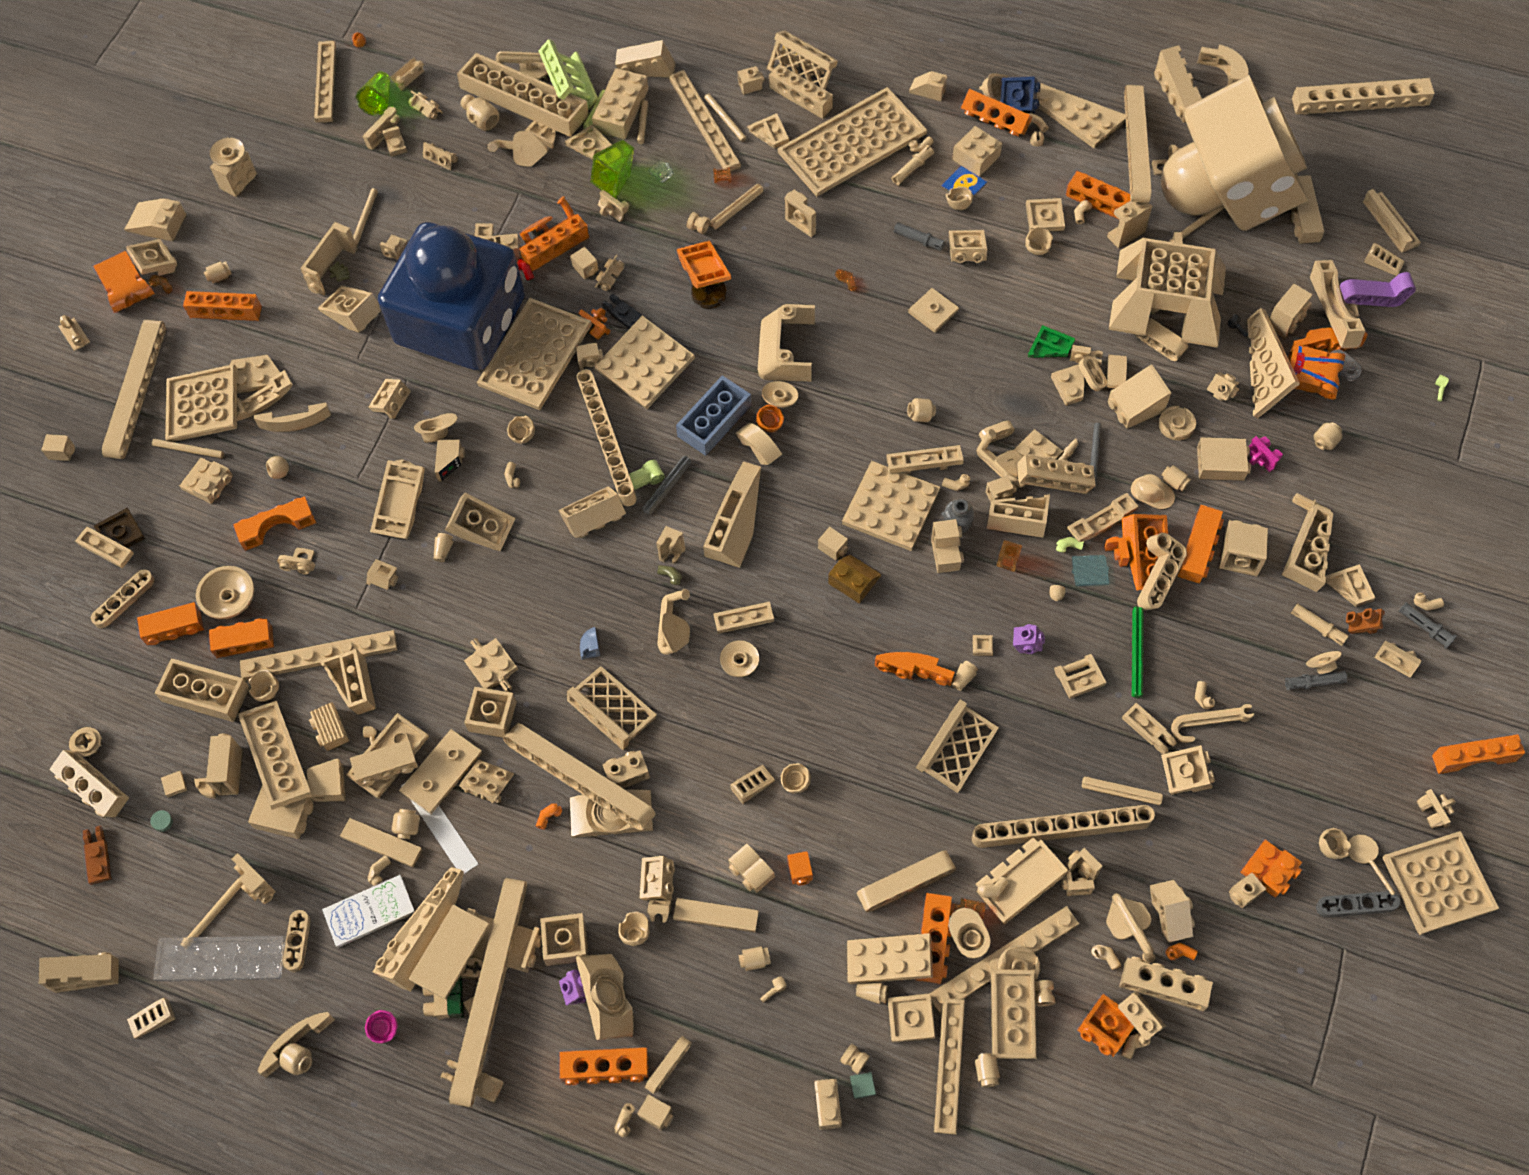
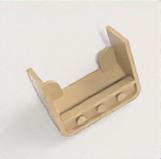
[758,304,815,382]

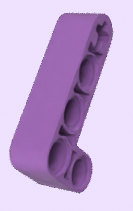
[1340,272,1416,307]

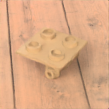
[459,759,514,804]

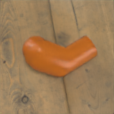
[536,803,562,830]
[1165,943,1198,960]

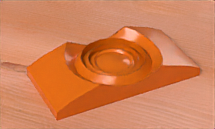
[677,241,731,288]

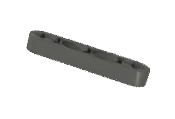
[1316,891,1400,917]

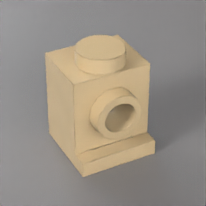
[576,343,603,371]
[986,476,1017,502]
[366,559,398,590]

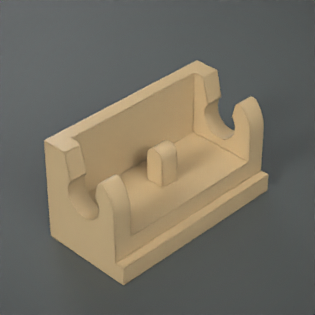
[657,526,685,564]

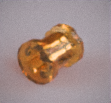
[713,167,731,184]

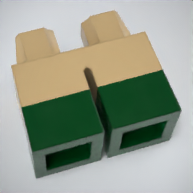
[423,976,464,1020]

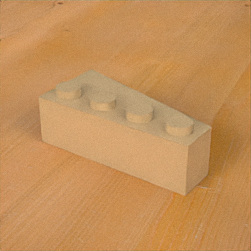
[1154,45,1202,123]
[1281,504,1333,592]

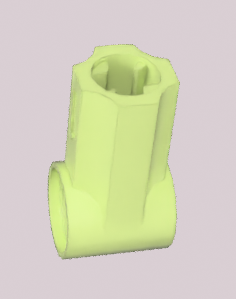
[629,460,665,490]

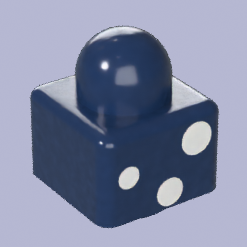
[378,222,525,370]

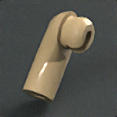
[1074,200,1092,224]
[504,462,520,488]
[942,474,970,491]
[1195,681,1215,709]
[368,856,391,886]
[978,877,1009,898]
[1091,945,1121,970]

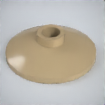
[210,138,245,166]
[762,381,798,408]
[720,640,759,677]

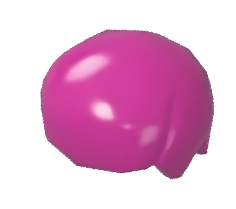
[365,1010,398,1044]

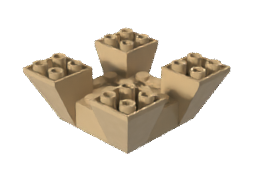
[1109,238,1226,347]

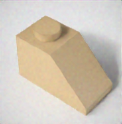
[909,71,947,101]

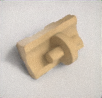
[598,190,629,222]
[1417,789,1456,829]

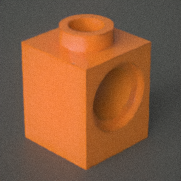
[787,851,813,886]

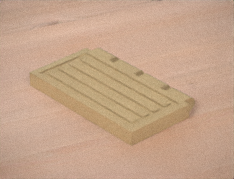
[976,838,1069,925]

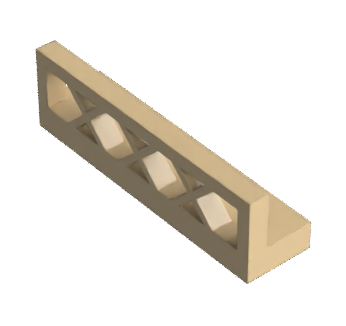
[1363,189,1421,253]

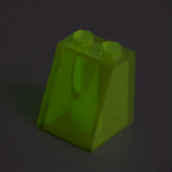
[590,139,635,199]

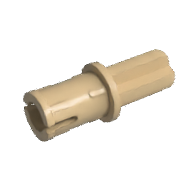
[1292,493,1331,513]

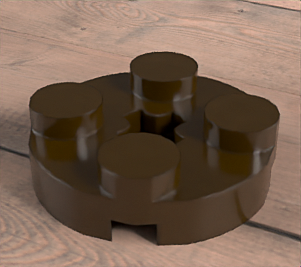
[691,282,727,309]

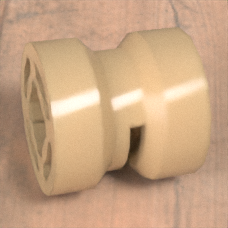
[687,212,710,234]
[1035,980,1055,1006]
[840,1043,870,1074]

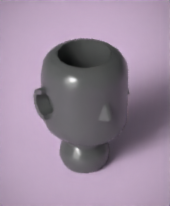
[941,499,975,533]

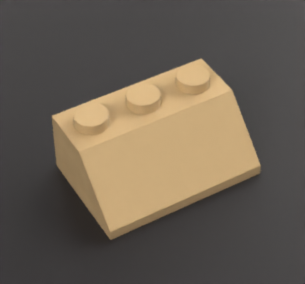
[559,486,626,538]

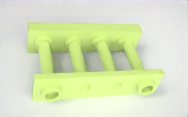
[539,39,598,110]

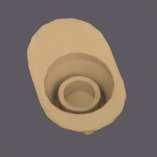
[979,73,1009,101]
[414,413,457,443]
[1131,474,1175,509]
[949,908,990,958]

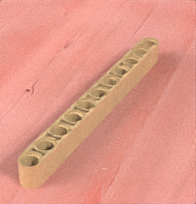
[1124,85,1151,203]
[449,878,527,1108]

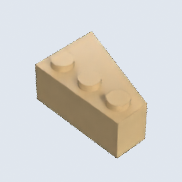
[615,40,675,77]
[987,494,1050,538]
[320,649,376,715]

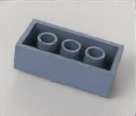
[676,376,751,456]

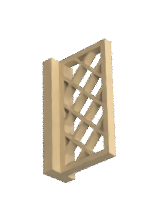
[767,31,838,90]
[567,666,657,750]
[916,699,999,793]

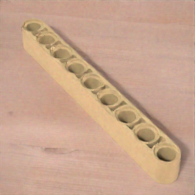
[102,320,166,459]
[577,370,637,506]
[503,723,656,831]
[972,805,1155,848]

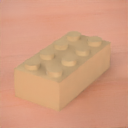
[592,68,648,139]
[155,658,250,722]

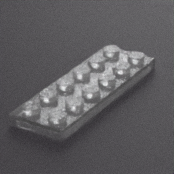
[153,936,285,982]

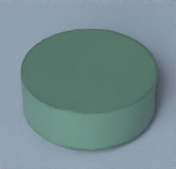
[150,810,173,832]

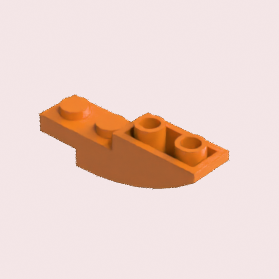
[1291,328,1368,353]
[875,652,955,686]

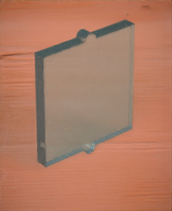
[1072,555,1109,586]

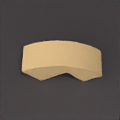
[735,423,782,465]

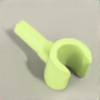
[1435,375,1449,401]

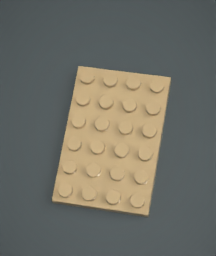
[477,298,592,410]

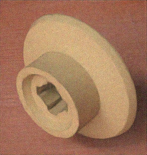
[1306,651,1341,674]

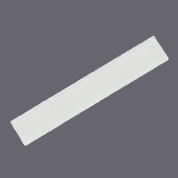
[401,783,478,874]

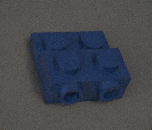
[1000,76,1041,114]

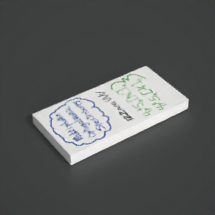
[322,875,415,948]

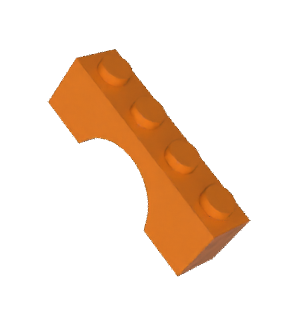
[233,496,316,551]
[1432,734,1525,774]

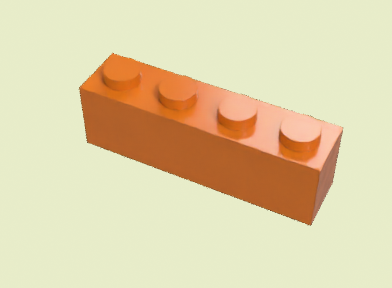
[1177,505,1224,584]

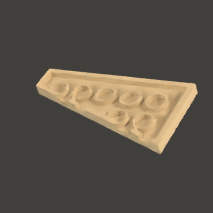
[1037,83,1126,148]
[1247,308,1300,419]

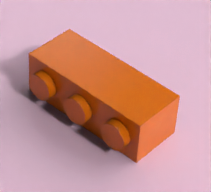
[137,602,204,645]
[209,618,274,658]

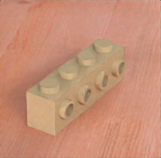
[1017,454,1095,494]

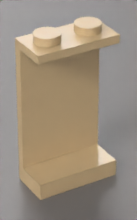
[300,222,357,295]
[467,908,542,973]

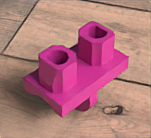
[1249,436,1283,472]

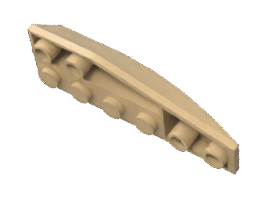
[703,462,761,568]
[373,867,464,992]

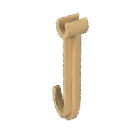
[1171,704,1254,743]

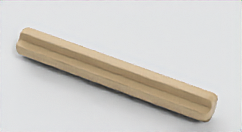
[710,184,763,229]
[1082,777,1163,805]

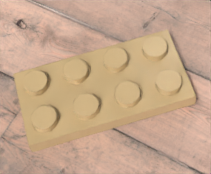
[847,933,933,984]

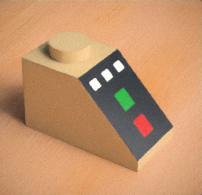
[435,440,465,481]

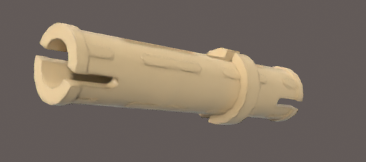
[891,145,934,185]
[1291,603,1349,646]

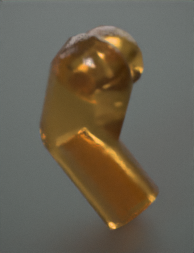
[835,269,857,291]

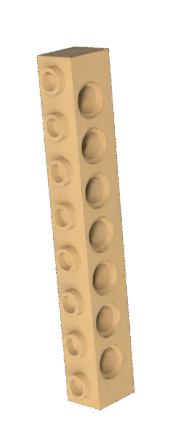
[1292,78,1434,115]

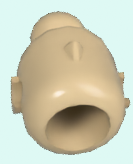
[461,95,499,131]

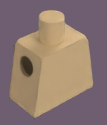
[306,759,346,802]

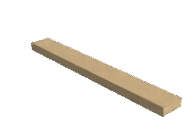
[669,70,741,173]

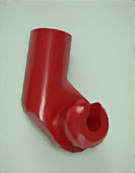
[517,259,535,281]

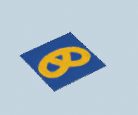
[941,166,987,196]

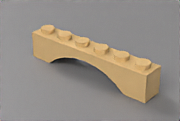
[1310,260,1365,348]

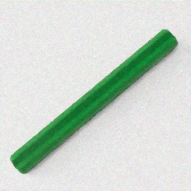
[1132,607,1144,698]

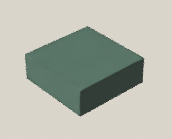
[850,1072,876,1099]

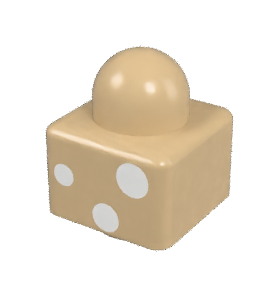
[1161,75,1308,231]

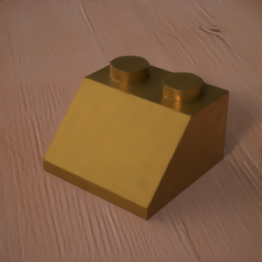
[828,555,881,604]

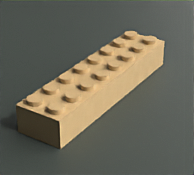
[457,53,589,137]

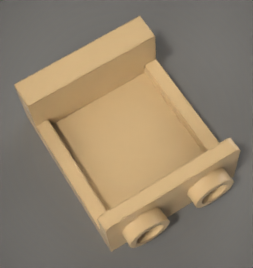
[1107,201,1152,248]

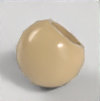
[266,456,289,479]

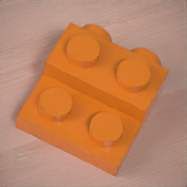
[1240,840,1302,898]
[1078,994,1134,1057]

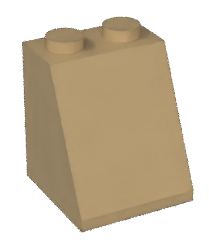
[1108,365,1171,429]
[1219,520,1268,576]

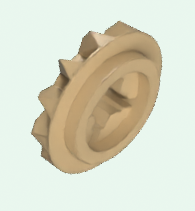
[69,727,102,758]

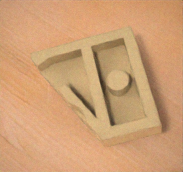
[748,114,790,149]
[525,120,556,148]
[1051,364,1084,406]
[1325,564,1375,607]

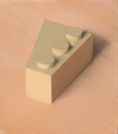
[39,952,119,993]

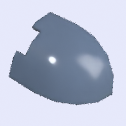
[580,627,600,660]

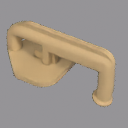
[496,51,548,80]
[488,131,549,166]
[977,429,1026,488]
[657,589,690,655]
[1106,893,1155,963]

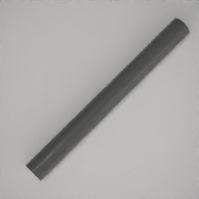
[1090,423,1101,490]

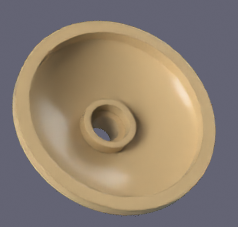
[196,566,254,619]

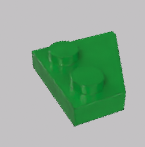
[1028,325,1075,358]

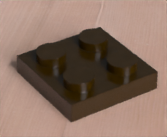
[93,507,145,548]

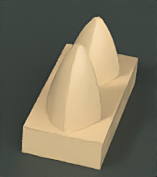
[1374,641,1422,678]

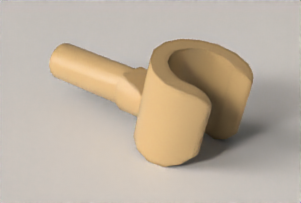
[363,726,377,744]
[760,976,786,1003]

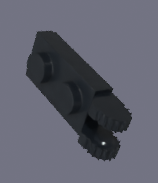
[602,293,647,329]

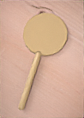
[1348,835,1395,895]

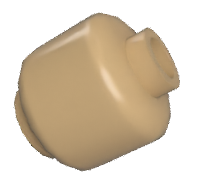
[907,398,936,422]
[1314,422,1343,450]
[392,809,420,839]
[279,1043,312,1075]

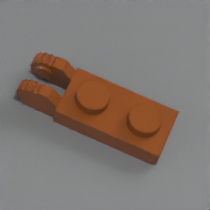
[83,825,111,885]

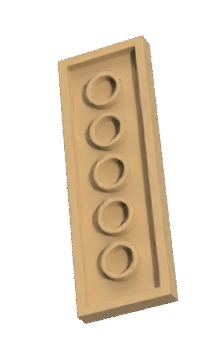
[238,701,312,810]

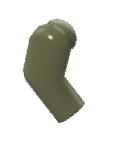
[657,565,682,585]

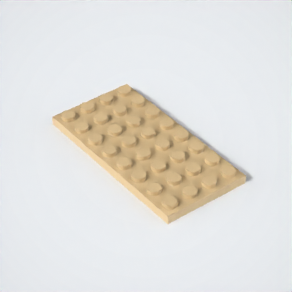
[778,87,927,197]

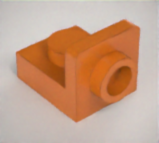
[1104,537,1130,567]

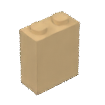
[1197,438,1251,481]
[206,733,242,795]
[248,785,314,839]

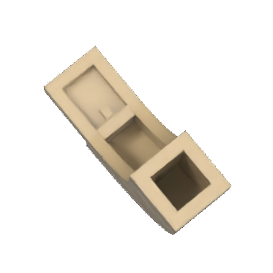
[1198,45,1248,86]

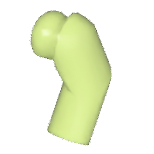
[1056,537,1084,553]

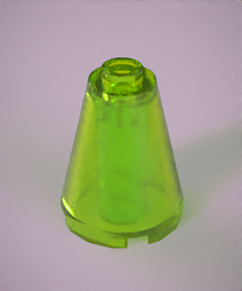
[355,71,391,116]

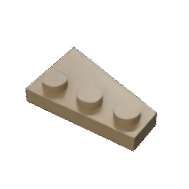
[565,124,622,168]

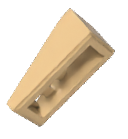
[1364,243,1405,276]
[730,765,775,804]
[127,998,176,1039]

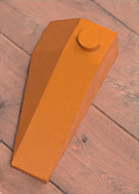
[1122,514,1168,591]

